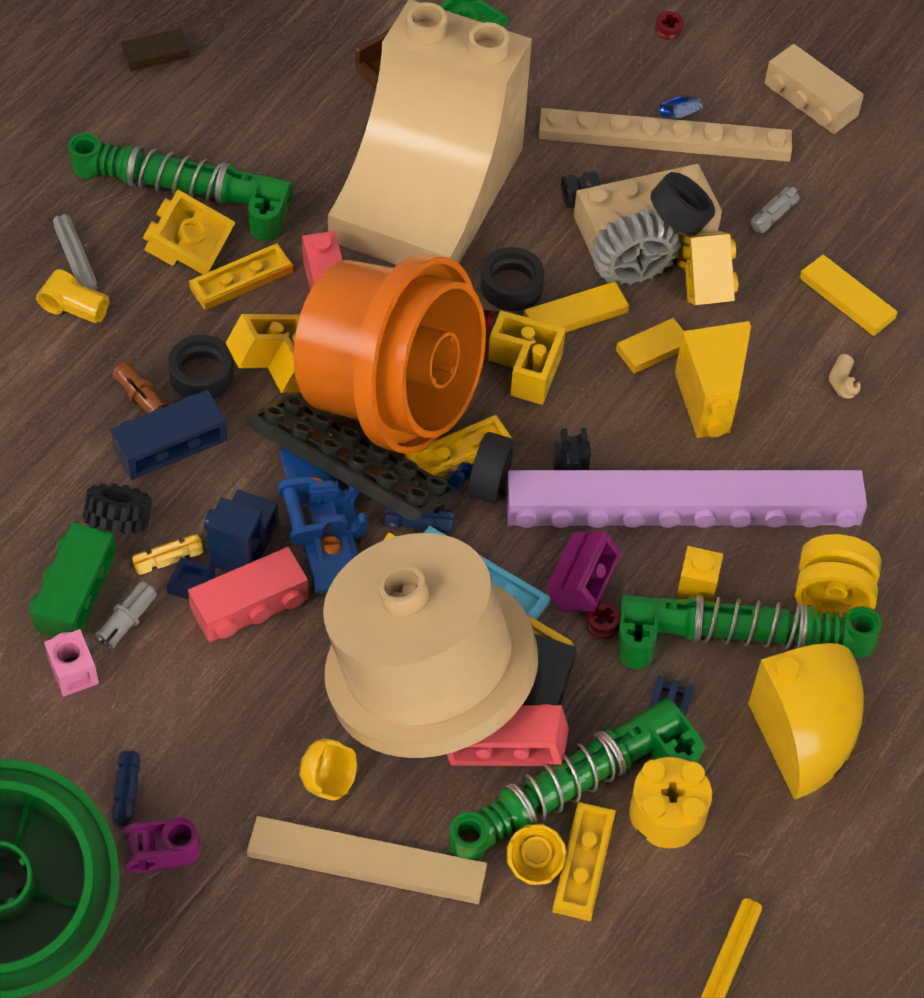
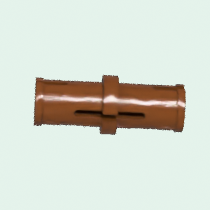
[113,362,169,414]

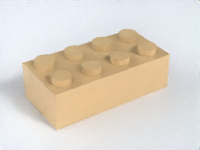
[574,164,722,256]

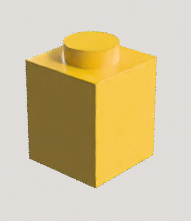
[676,546,723,601]

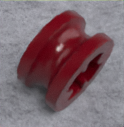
[655,11,684,40]
[586,602,620,640]

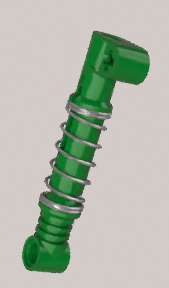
[68,133,294,241]
[617,594,882,669]
[448,698,704,861]

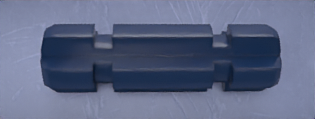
[384,507,454,531]
[111,751,141,825]

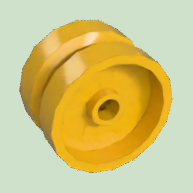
[795,534,882,617]

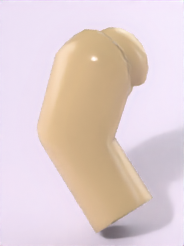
[829,354,861,399]

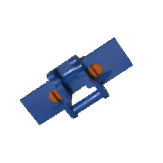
[278,448,369,594]

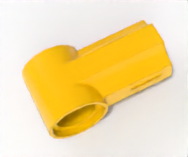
[36,269,110,323]

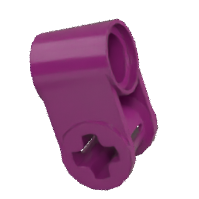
[123,817,202,873]

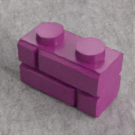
[546,531,621,612]

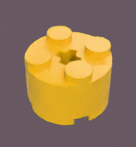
[629,757,712,848]

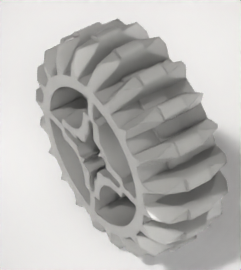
[591,209,681,286]

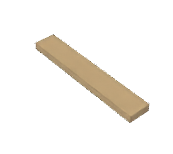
[247,816,487,905]

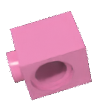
[44,629,99,697]

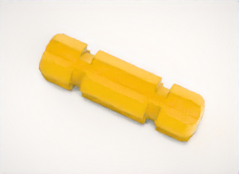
[132,534,203,575]

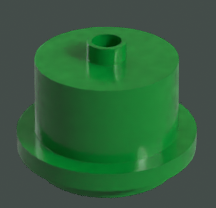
[0,759,119,998]

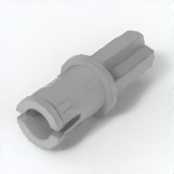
[95,582,157,650]

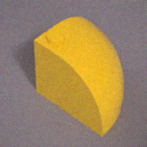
[748,643,864,800]

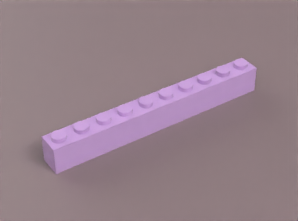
[506,470,867,528]

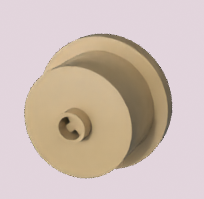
[323,533,538,758]

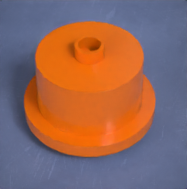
[294,253,486,454]

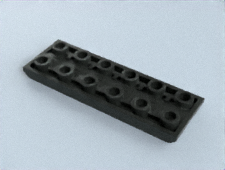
[248,395,459,521]

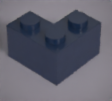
[204,489,279,572]

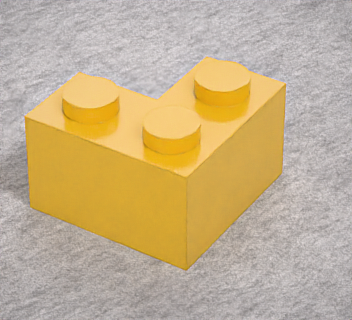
[677,229,738,305]
[488,310,566,405]
[226,314,301,393]

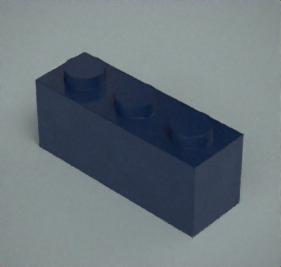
[111,390,228,480]

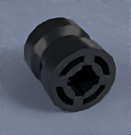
[561,170,601,208]

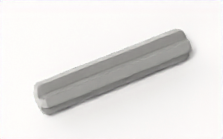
[53,214,98,291]

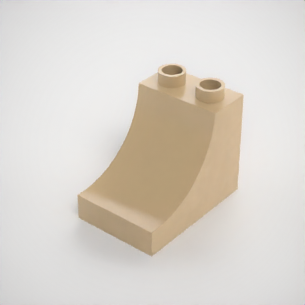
[328,0,532,265]

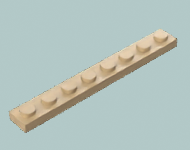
[539,108,792,162]

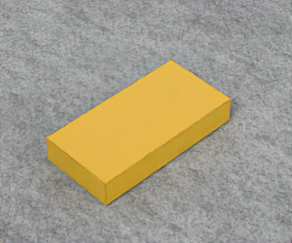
[616,318,684,374]

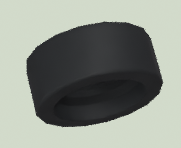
[650,172,715,235]
[480,247,545,311]
[168,334,234,399]
[468,432,515,504]

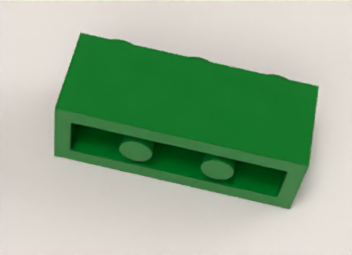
[29,522,117,636]

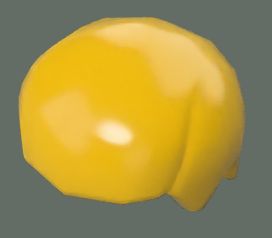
[299,738,357,801]
[507,824,566,885]

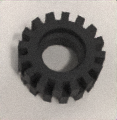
[83,483,152,535]

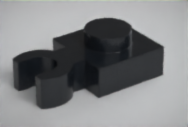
[552,428,591,470]

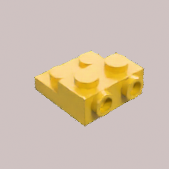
[143,190,236,274]

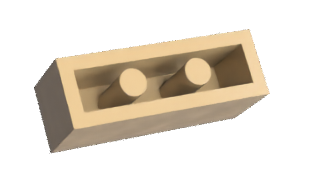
[765,44,864,134]

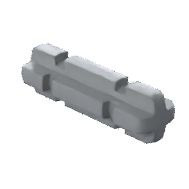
[750,187,800,233]

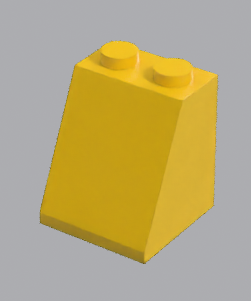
[675,321,751,438]

